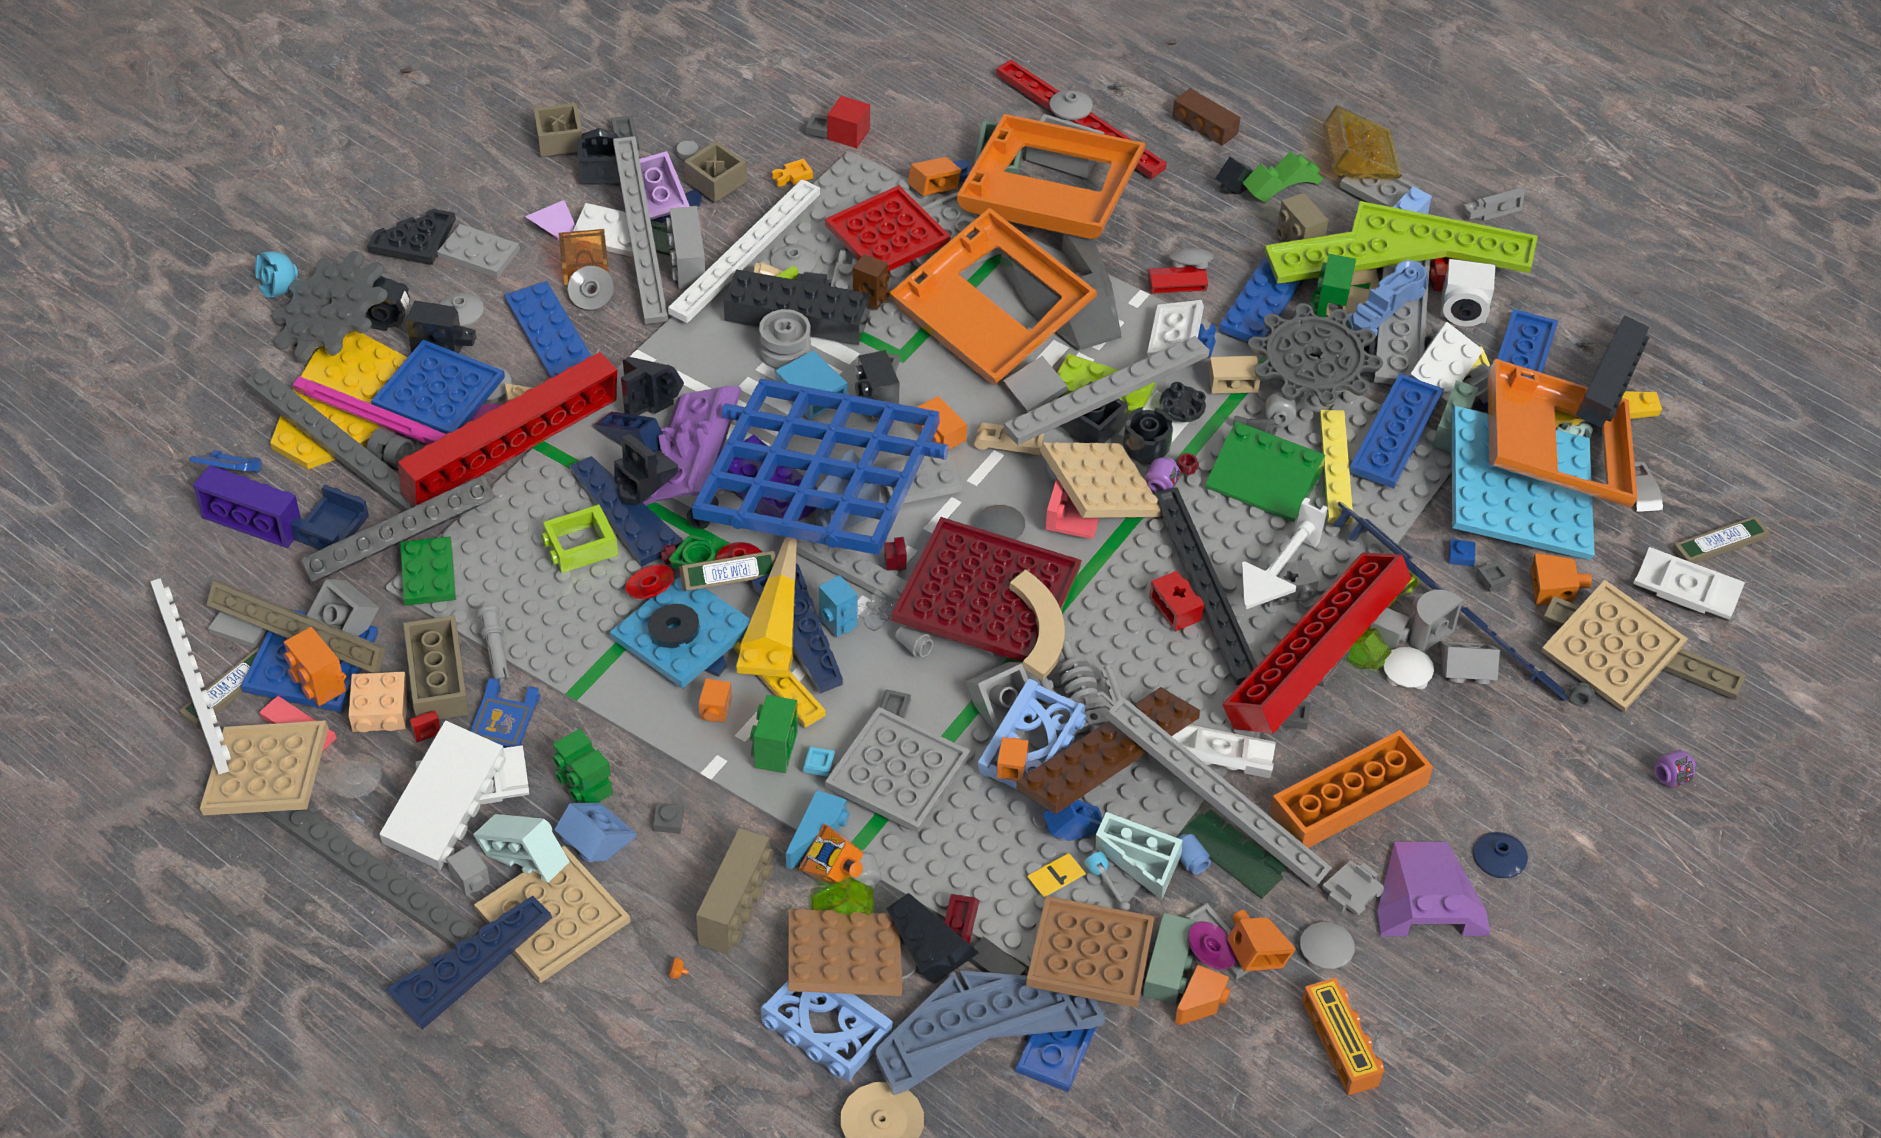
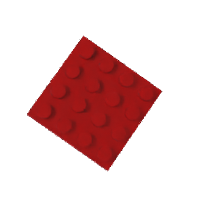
[825,185,951,272]

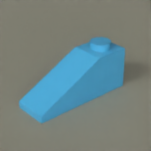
[786,790,850,870]

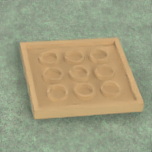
[1039,442,1161,518]
[1541,580,1688,712]
[200,720,329,815]
[474,846,630,983]

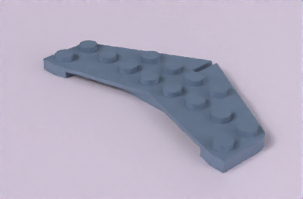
[876,970,1105,1095]

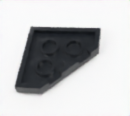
[367,209,456,264]

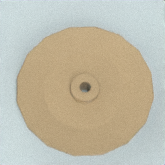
[841,1082,924,1138]

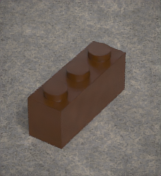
[1172,88,1241,146]

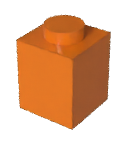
[699,678,732,722]
[997,737,1029,781]

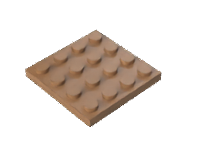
[1026,896,1155,1008]
[788,909,903,996]

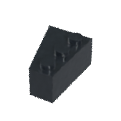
[886,893,980,984]

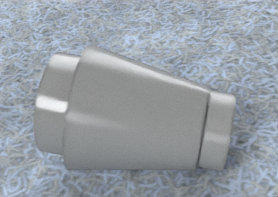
[895,626,934,658]

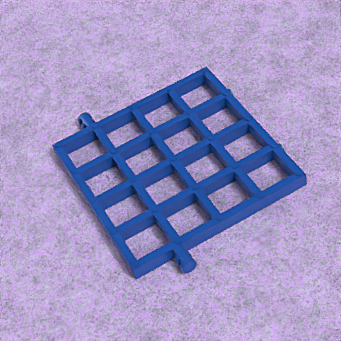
[692,379,949,555]

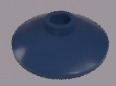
[1473,832,1528,878]

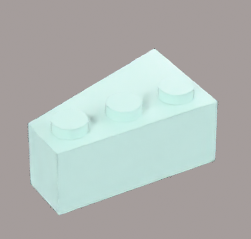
[1096,812,1183,900]
[473,814,570,883]

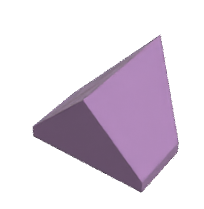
[525,200,575,241]

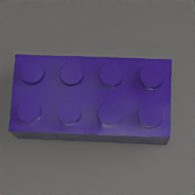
[727,435,818,521]
[193,465,301,549]

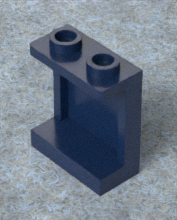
[290,485,369,550]

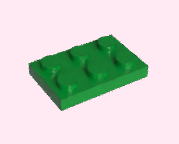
[400,536,456,606]

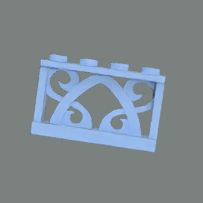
[978,679,1087,789]
[761,981,893,1082]

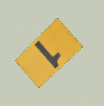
[1027,853,1086,897]

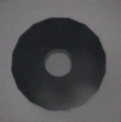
[648,604,700,648]

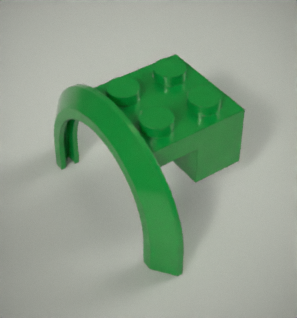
[1310,254,1370,317]

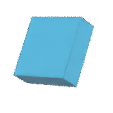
[803,746,835,777]

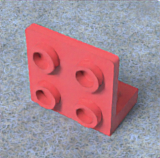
[1045,478,1099,539]

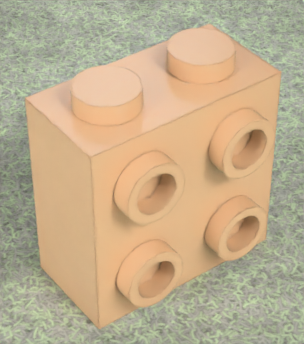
[349,672,408,732]

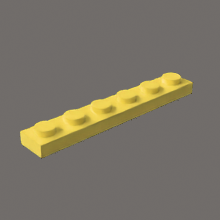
[1319,410,1353,524]

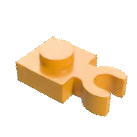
[772,158,813,187]

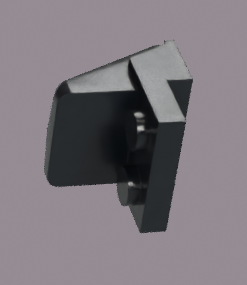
[577,128,620,184]
[621,357,684,415]
[614,434,678,505]

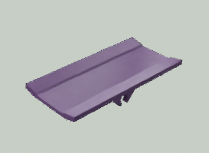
[643,386,741,505]

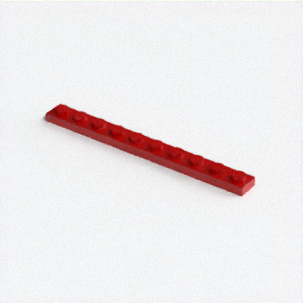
[996,59,1167,179]

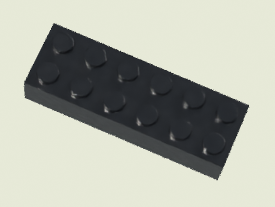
[724,269,870,345]

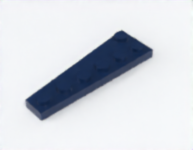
[570,456,683,567]
[752,563,843,694]
[385,896,553,1030]

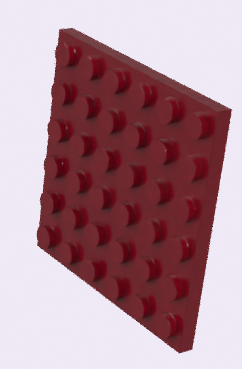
[891,517,1082,662]

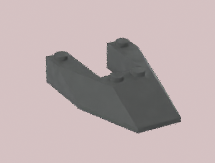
[1001,233,1121,350]

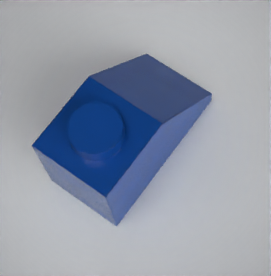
[1043,800,1103,841]

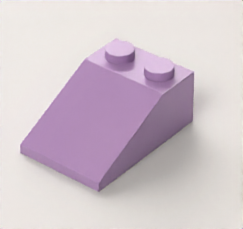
[639,151,689,220]

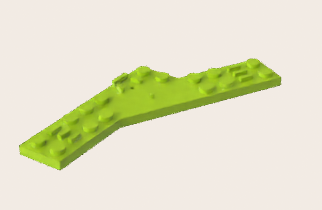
[1264,201,1538,284]

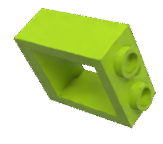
[541,504,618,573]

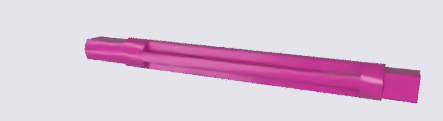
[293,376,446,444]

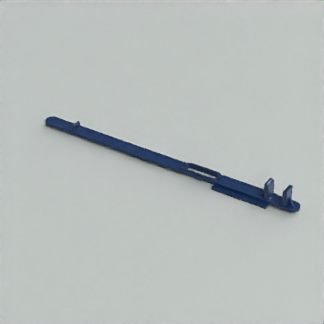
[1333,501,1569,701]

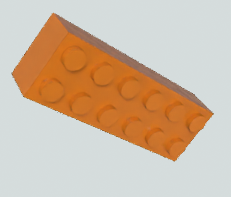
[1269,730,1433,848]

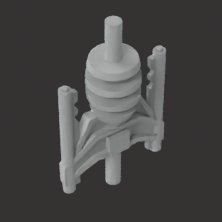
[1039,641,1122,744]

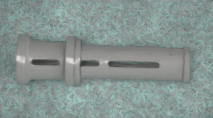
[476,606,510,684]

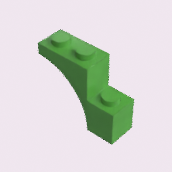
[1243,151,1324,203]

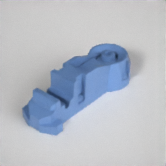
[1346,260,1428,337]

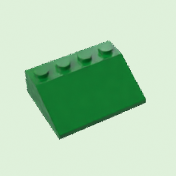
[1205,421,1326,522]

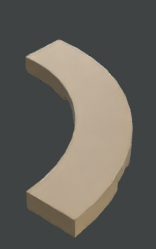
[1009,570,1065,681]

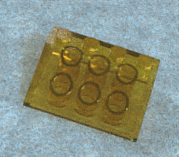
[1323,104,1402,179]

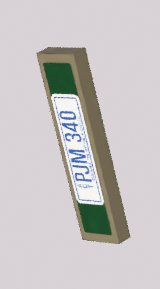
[1673,516,1770,564]
[679,551,776,591]
[179,647,259,729]

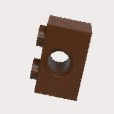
[853,254,890,310]

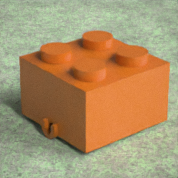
[284,627,346,706]

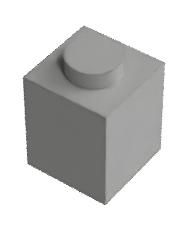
[1368,608,1411,649]
[447,845,490,896]

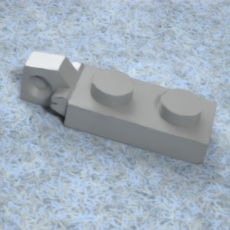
[1464,188,1525,221]

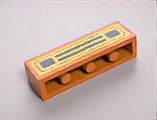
[1302,978,1384,1096]

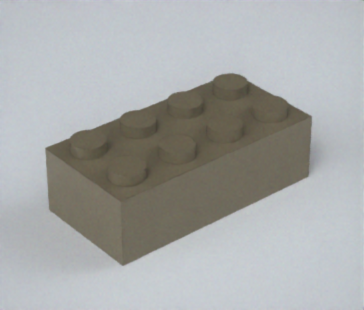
[403,615,469,719]
[696,828,774,955]

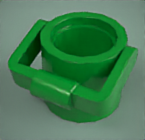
[670,535,715,569]

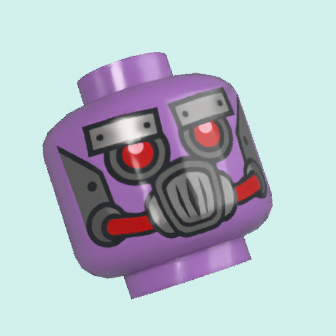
[1145,457,1181,492]
[1654,750,1696,788]

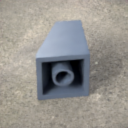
[816,450,880,531]

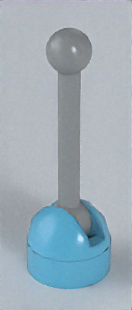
[1084,851,1130,911]

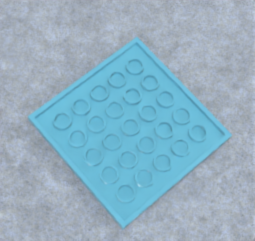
[1451,406,1595,560]

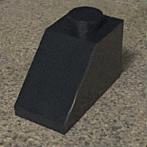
[1215,157,1254,194]

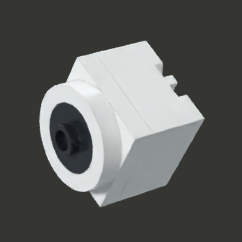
[1440,259,1495,326]

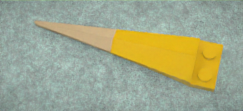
[736,521,798,677]

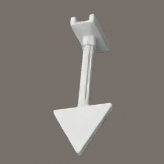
[1242,498,1328,609]

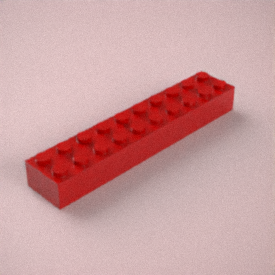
[398,352,618,507]
[1222,552,1412,734]

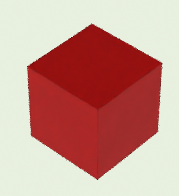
[827,95,870,149]

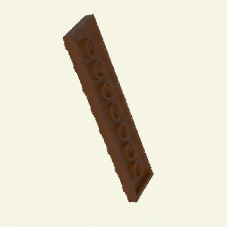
[1016,687,1200,814]

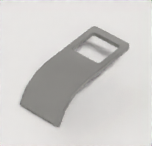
[1634,462,1663,512]

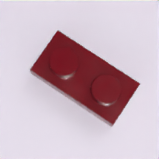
[944,894,980,944]

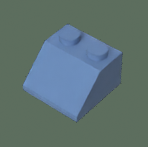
[554,803,637,862]

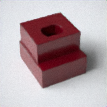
[884,537,907,571]

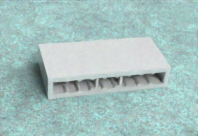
[379,720,506,870]

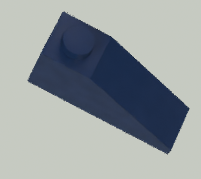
[595,411,663,451]

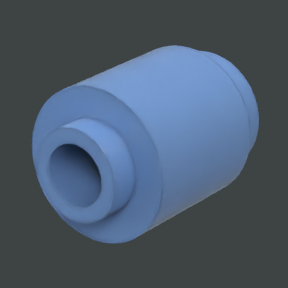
[1178,834,1211,875]

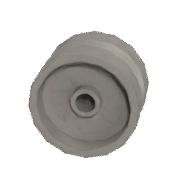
[759,309,811,368]

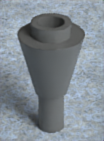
[1233,415,1277,435]

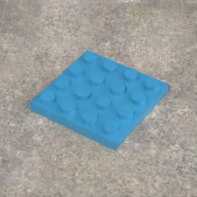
[610,575,751,689]

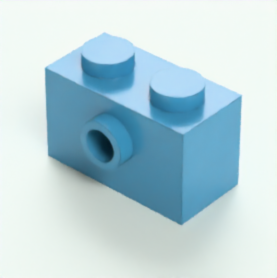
[819,575,858,638]

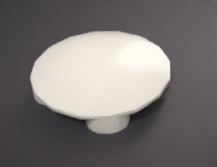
[1383,647,1434,689]

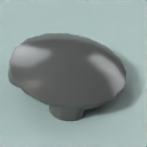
[976,505,1025,539]

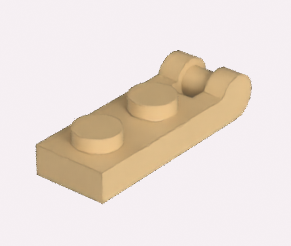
[974,423,1045,455]

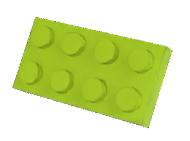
[1057,353,1156,416]

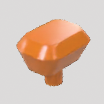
[668,957,689,979]

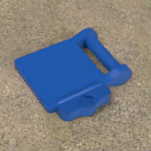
[190,450,262,473]

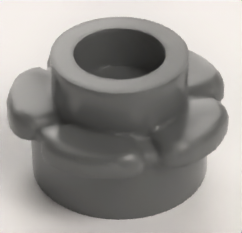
[1569,683,1595,706]

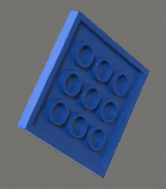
[371,340,505,434]
[241,609,378,713]

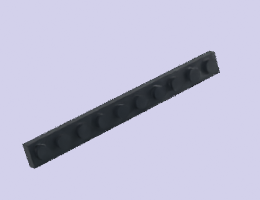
[1154,487,1257,685]

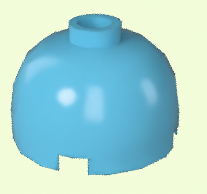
[255,251,298,298]

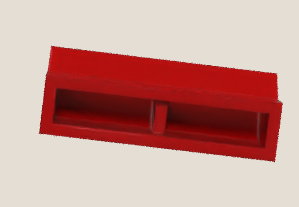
[1148,266,1208,294]

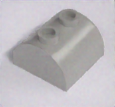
[1409,590,1463,654]

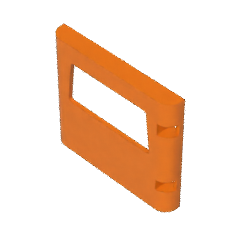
[957,114,1145,239]
[889,207,1097,385]
[1487,359,1638,508]

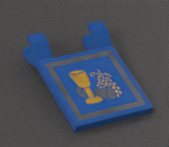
[470,678,540,748]

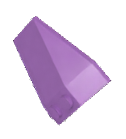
[1377,842,1490,936]

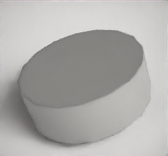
[677,141,699,161]

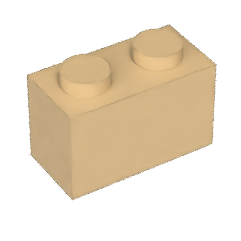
[1208,356,1260,394]

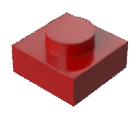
[410,711,441,743]

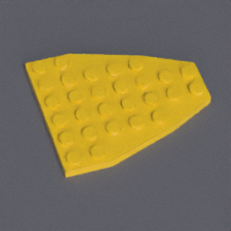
[270,331,408,470]

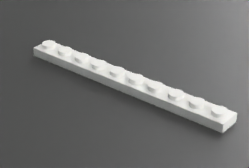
[668,179,820,323]
[150,579,231,775]

